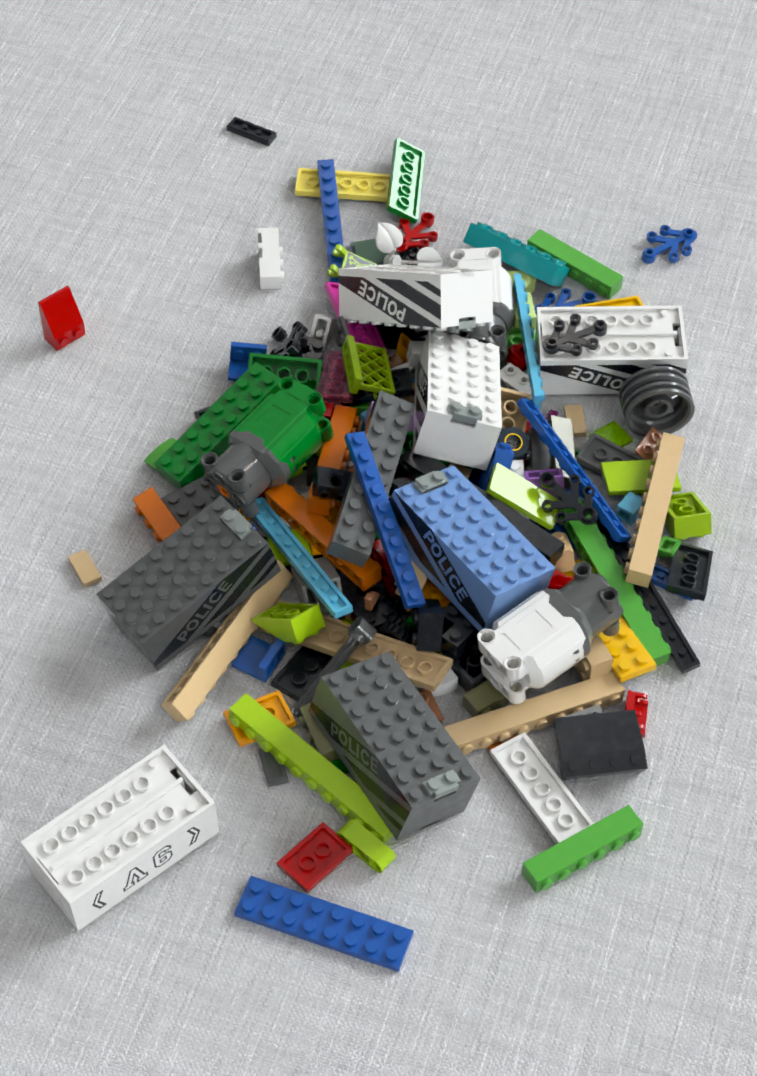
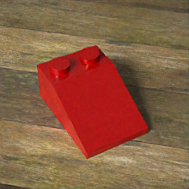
[38,285,85,351]

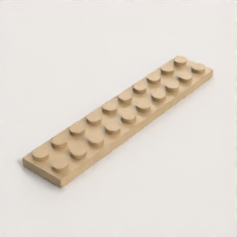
[259,599,453,692]

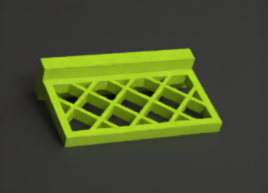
[341,335,395,396]

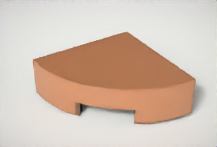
[364,591,380,611]

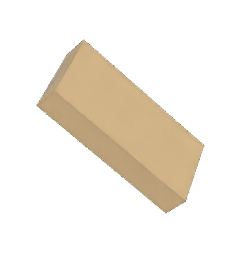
[563,405,587,437]
[68,549,102,588]

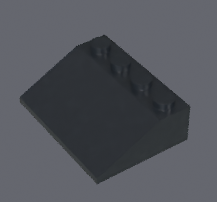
[553,710,648,780]

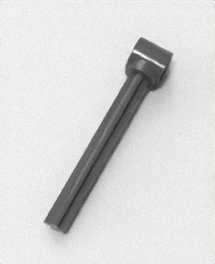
[290,617,377,718]

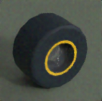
[497,427,529,460]

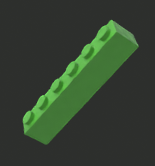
[527,229,623,300]
[521,805,644,892]

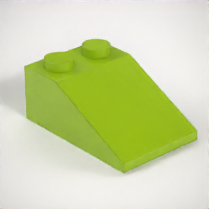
[665,491,712,540]
[251,602,325,644]

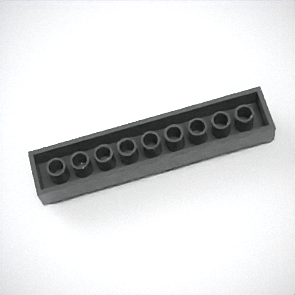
[326,390,415,568]

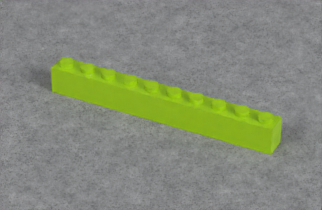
[229,693,393,843]

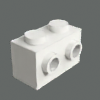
[500,363,532,397]

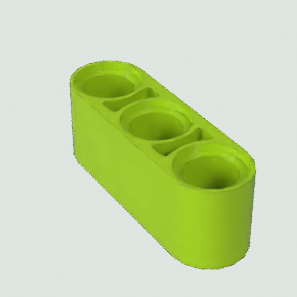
[336,819,396,873]

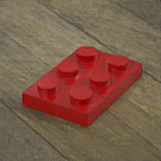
[277,822,353,894]

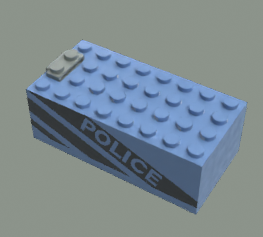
[390,465,555,632]

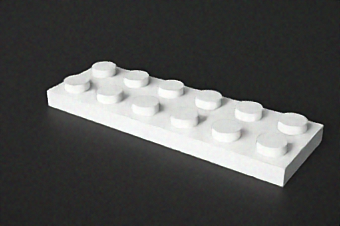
[490,732,594,844]

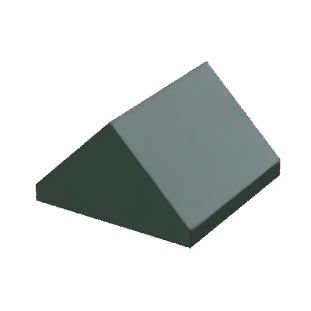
[350,238,388,265]

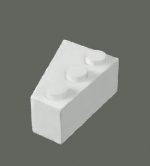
[258,227,284,290]

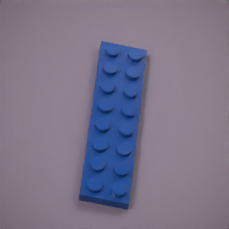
[234,876,414,972]

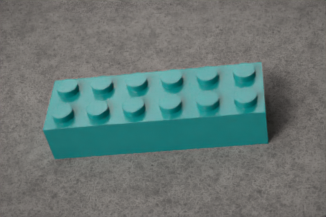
[463,222,570,287]

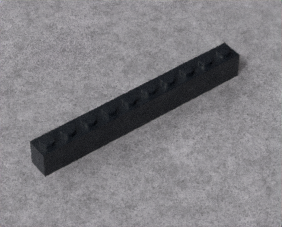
[398,446,565,565]

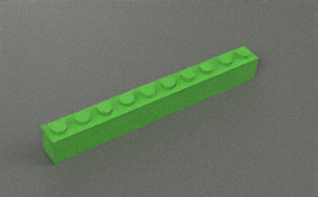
[558,498,671,666]

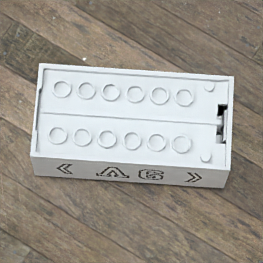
[21,745,219,931]

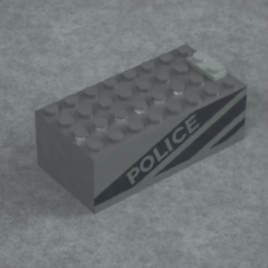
[96,496,281,671]
[308,652,481,841]

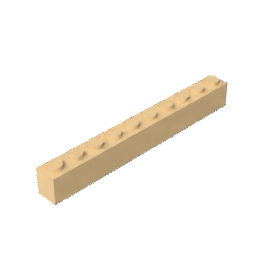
[623,432,685,588]
[161,560,293,722]
[444,671,625,755]

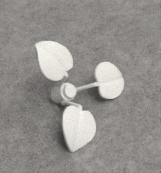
[376,223,443,267]

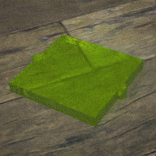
[589,421,633,448]

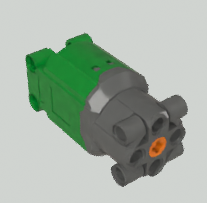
[201,377,334,518]

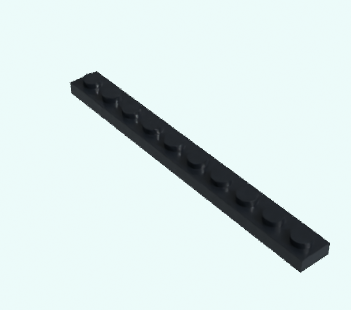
[591,516,701,674]

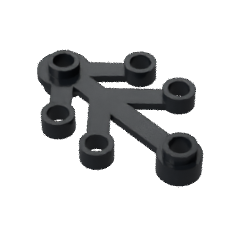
[542,314,607,356]
[270,321,308,356]
[539,472,598,525]

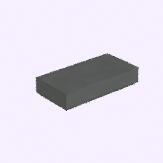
[258,748,289,787]

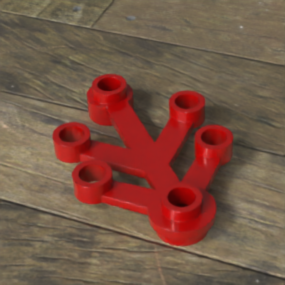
[396,212,438,252]

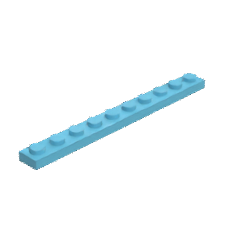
[513,273,545,409]
[253,497,353,619]

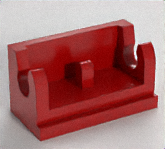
[625,690,648,738]

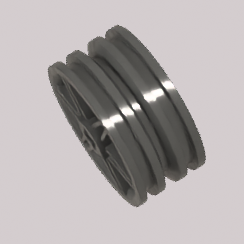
[619,366,695,437]

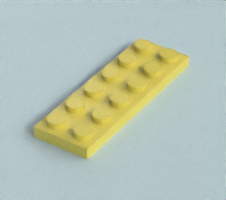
[295,168,390,202]

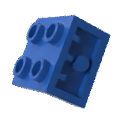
[228,342,267,382]
[232,636,286,683]

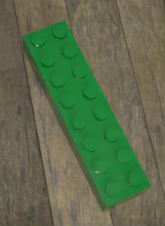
[154,362,281,489]

